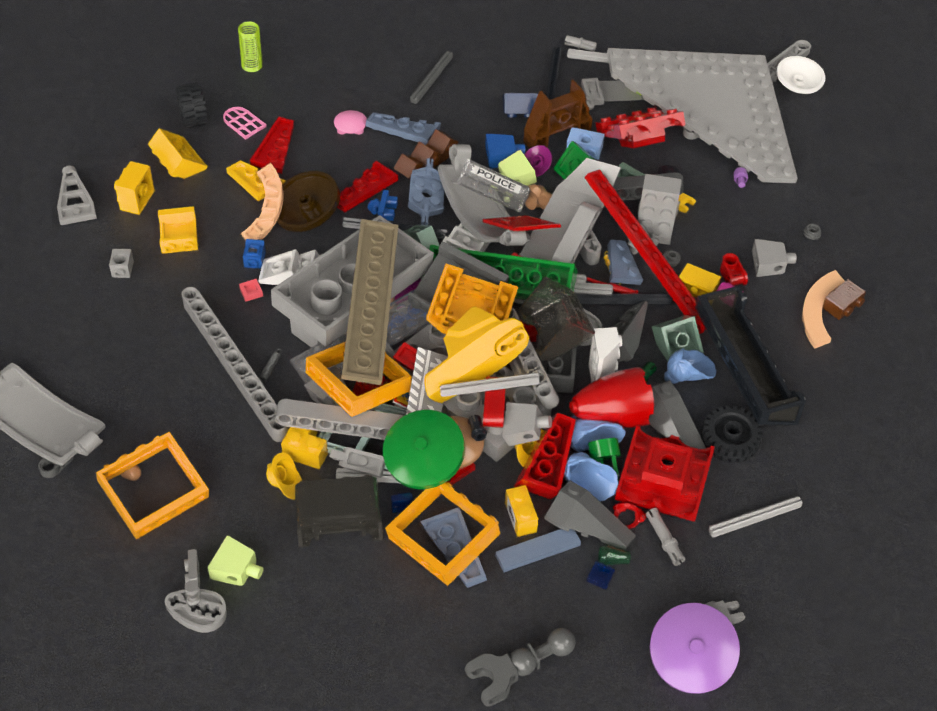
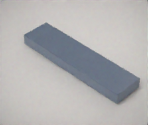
[495,529,581,573]

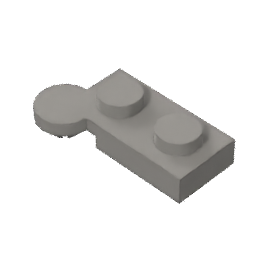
[581,78,605,110]

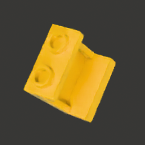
[158,206,198,254]

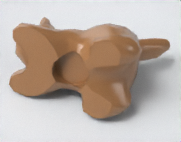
[525,184,553,210]

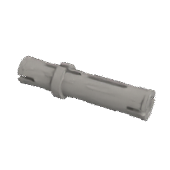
[646,508,686,566]

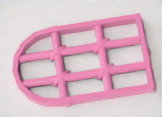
[223,107,266,140]

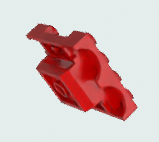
[595,107,685,148]
[615,426,715,522]

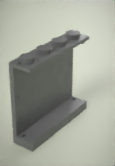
[408,241,508,314]

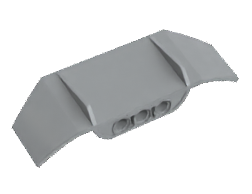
[514,158,621,312]

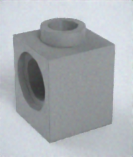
[109,249,134,278]

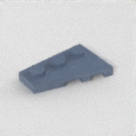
[607,240,643,285]

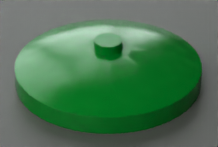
[383,410,465,489]

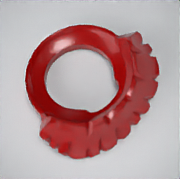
[613,502,646,529]

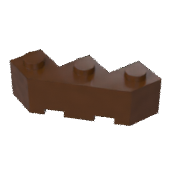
[394,129,458,179]

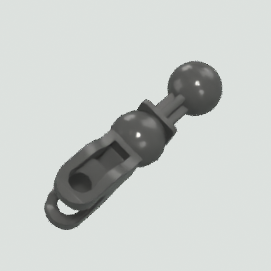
[465,628,576,707]

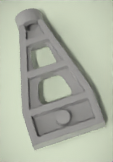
[57,166,97,225]

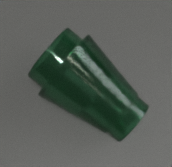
[598,544,631,565]

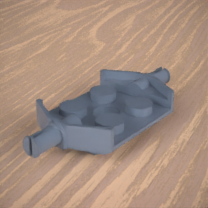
[408,158,444,225]

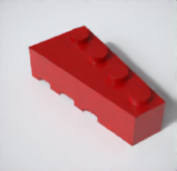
[514,413,576,500]

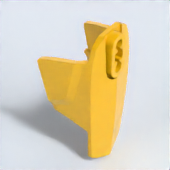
[424,307,529,403]

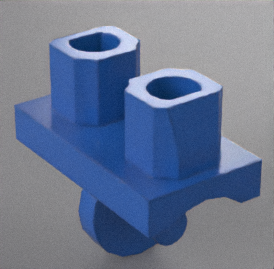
[368,190,398,221]

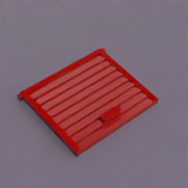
[483,215,561,231]

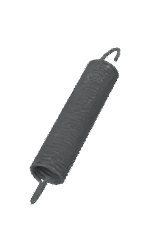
[259,349,282,383]

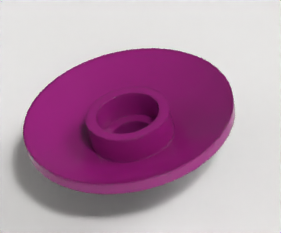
[524,145,552,177]

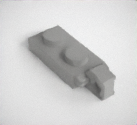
[329,447,385,478]

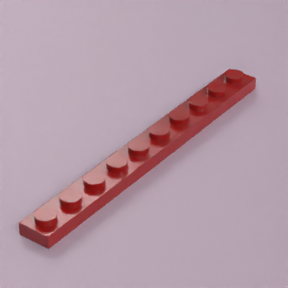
[584,170,699,317]

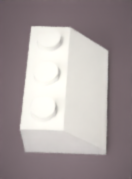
[588,327,622,383]

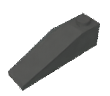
[610,301,648,362]
[649,381,706,449]
[544,480,636,550]

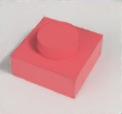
[239,279,263,302]

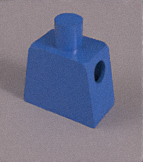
[485,134,525,169]

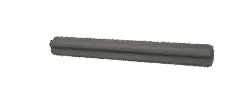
[410,51,453,104]

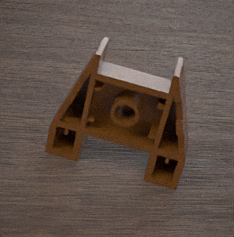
[523,80,592,149]

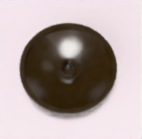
[277,171,340,232]

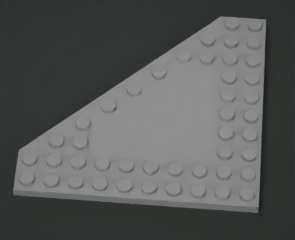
[607,48,798,183]

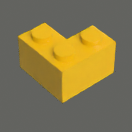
[281,427,328,469]

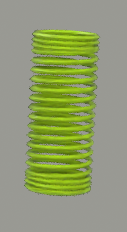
[238,22,262,72]

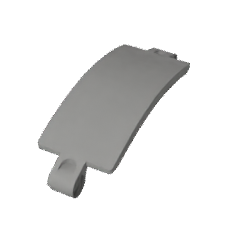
[438,144,531,246]
[0,363,106,465]

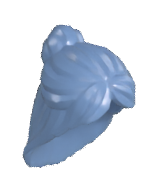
[664,348,717,384]
[570,415,626,452]
[564,452,619,502]

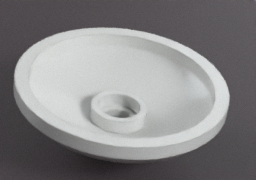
[777,56,825,94]

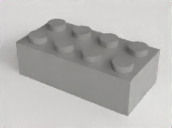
[638,174,682,245]

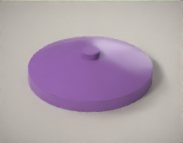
[649,603,740,694]

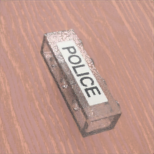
[456,159,530,212]

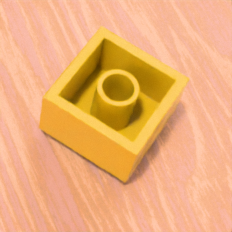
[114,161,155,215]

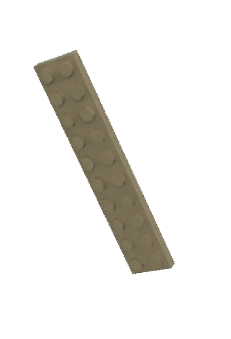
[341,219,399,385]

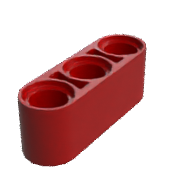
[483,376,506,428]

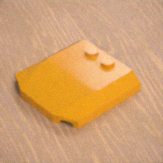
[426,264,518,334]

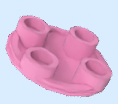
[334,110,367,135]

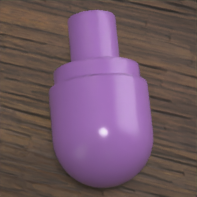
[734,167,748,188]

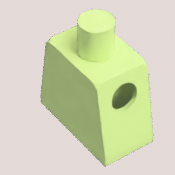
[495,150,537,187]
[208,536,263,586]

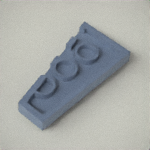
[366,112,441,144]
[420,507,487,588]

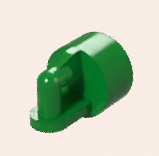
[588,438,621,481]

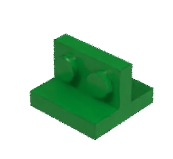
[553,141,595,180]

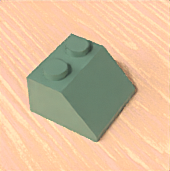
[652,315,704,361]

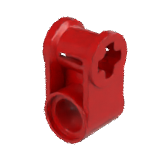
[720,253,748,286]

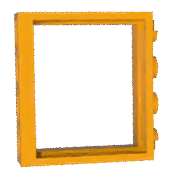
[306,341,412,417]
[96,432,209,540]
[385,482,500,586]

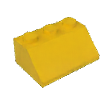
[148,128,208,179]

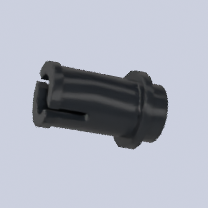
[468,415,487,441]

